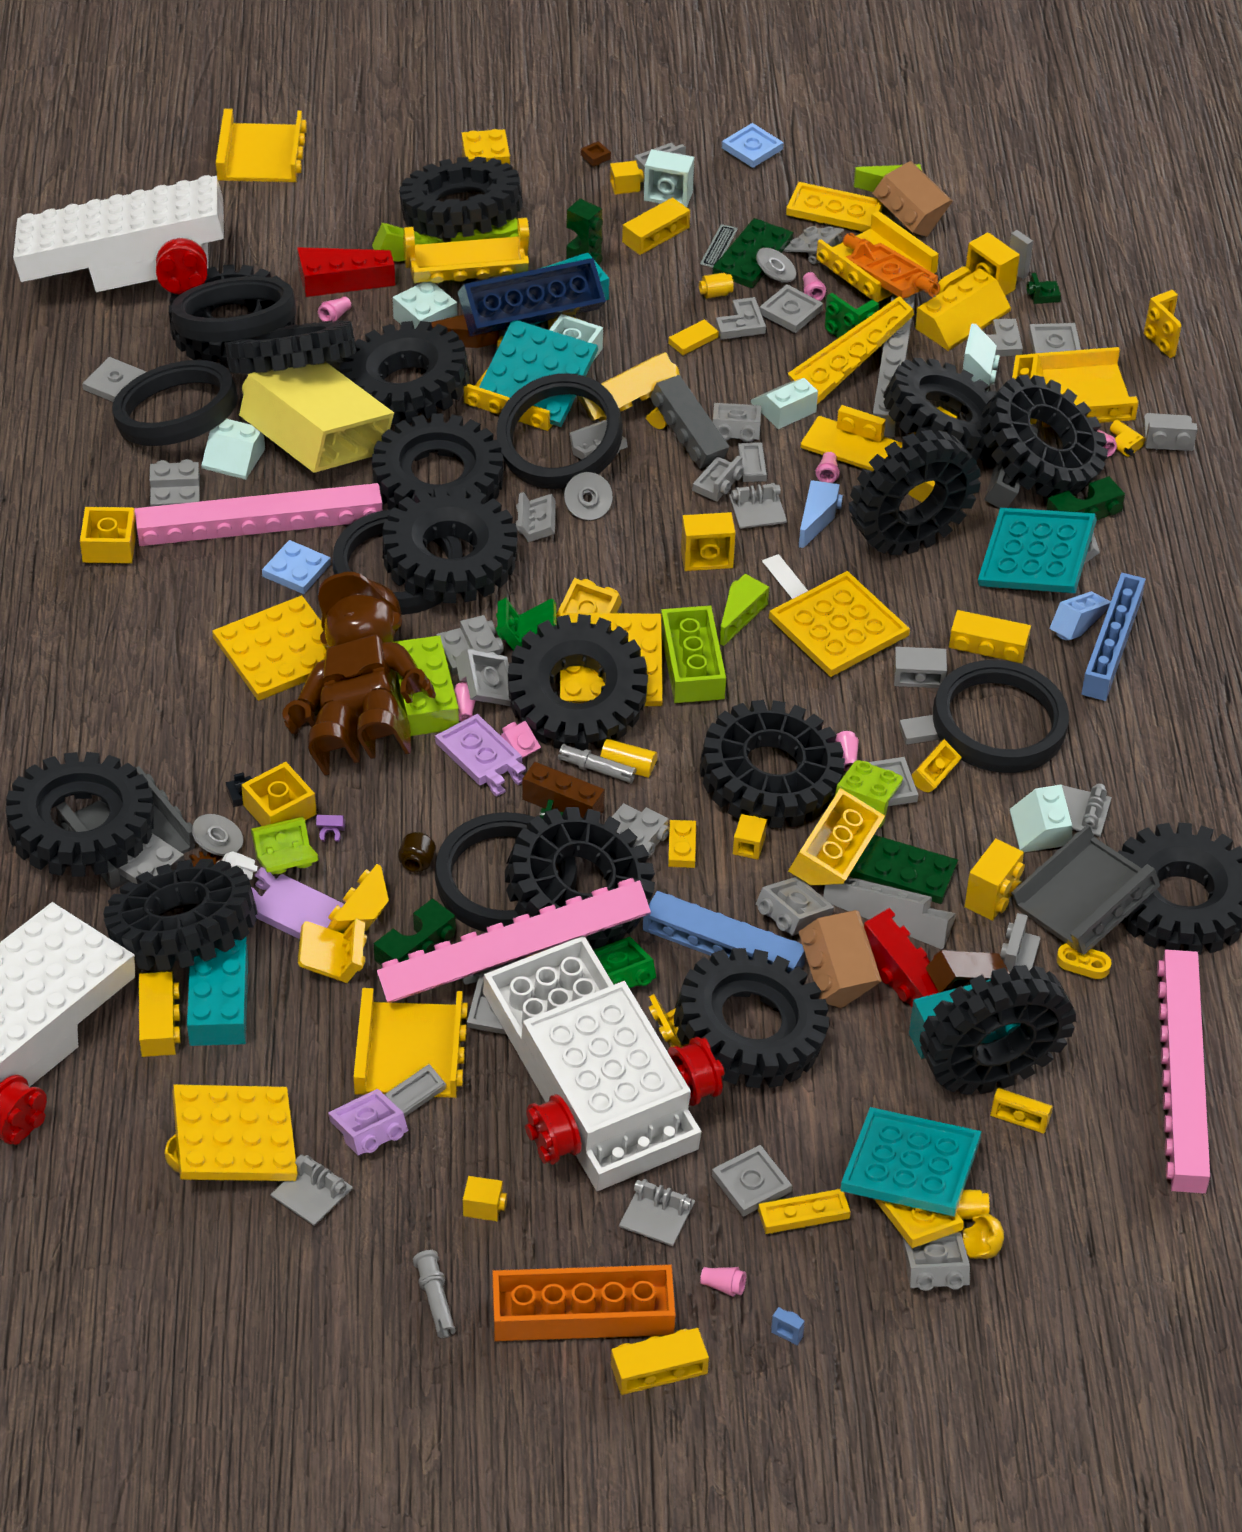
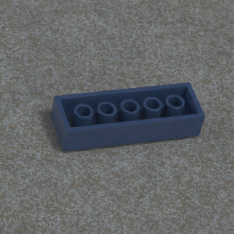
[457,258,606,336]

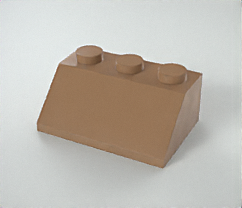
[872,161,953,237]
[799,910,882,1008]

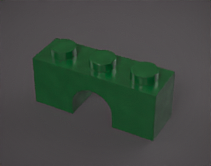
[566,199,603,265]
[1046,476,1125,520]
[373,898,456,966]

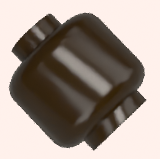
[398,832,436,872]

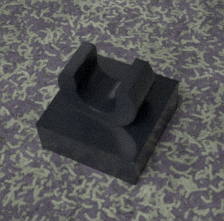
[225,772,252,808]

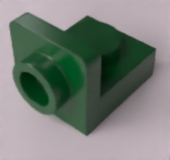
[1026,273,1061,304]

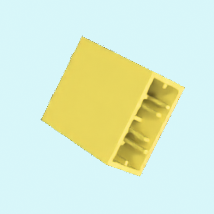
[239,361,394,473]

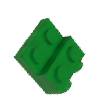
[593,937,656,988]

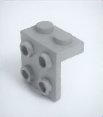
[1144,413,1197,451]

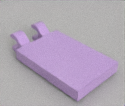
[435,714,526,796]
[251,867,344,939]

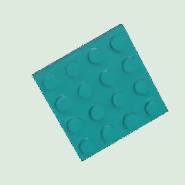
[479,320,599,427]
[978,507,1097,593]
[841,1107,982,1217]

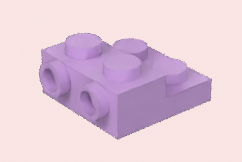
[328,1089,408,1155]

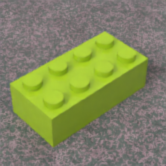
[661,606,726,703]
[395,635,459,736]

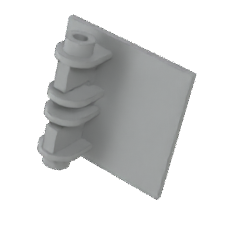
[783,226,844,264]
[729,483,787,529]
[1062,784,1112,836]
[271,1155,353,1226]
[619,1179,695,1246]

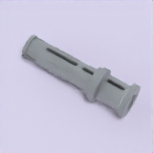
[413,1250,456,1338]

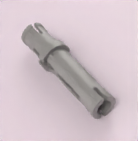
[558,744,636,784]

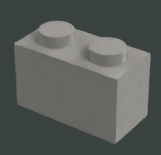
[894,647,947,688]

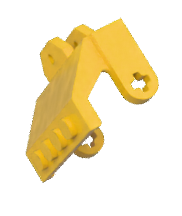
[403,218,529,283]

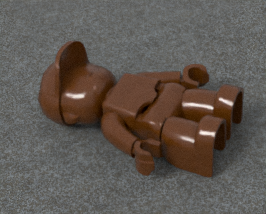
[282,572,436,776]

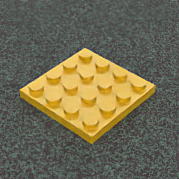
[769,571,910,677]
[212,595,329,701]
[560,613,662,706]
[172,1085,297,1181]

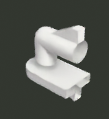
[218,852,258,880]

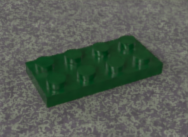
[712,218,793,289]
[849,835,958,904]

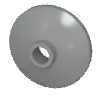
[756,248,796,282]
[564,472,613,520]
[192,814,243,856]

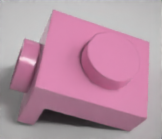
[501,721,541,758]

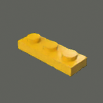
[758,1189,850,1234]

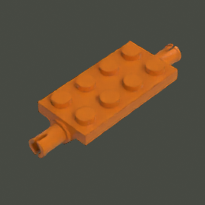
[843,233,940,299]

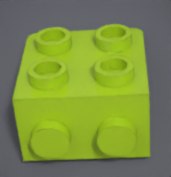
[835,760,903,828]
[251,817,319,874]

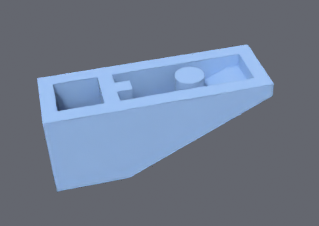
[799,480,843,548]
[1049,591,1111,640]

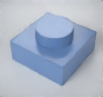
[771,1307,805,1345]

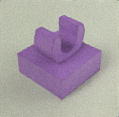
[316,815,345,842]

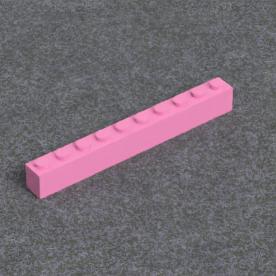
[135,483,382,546]
[377,878,651,1003]
[1157,950,1210,1194]

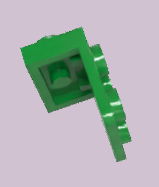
[825,293,879,338]
[496,598,557,651]

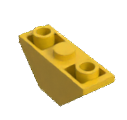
[327,864,389,933]

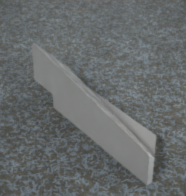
[823,879,956,949]

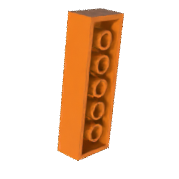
[493,1265,675,1341]

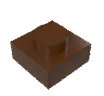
[581,141,611,167]

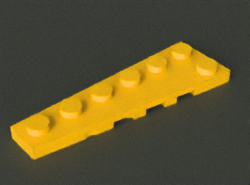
[788,296,915,404]

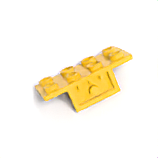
[800,405,902,471]

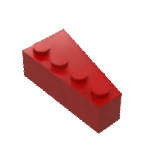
[297,247,395,297]
[864,907,939,1007]

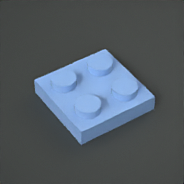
[722,123,783,168]
[262,540,331,594]

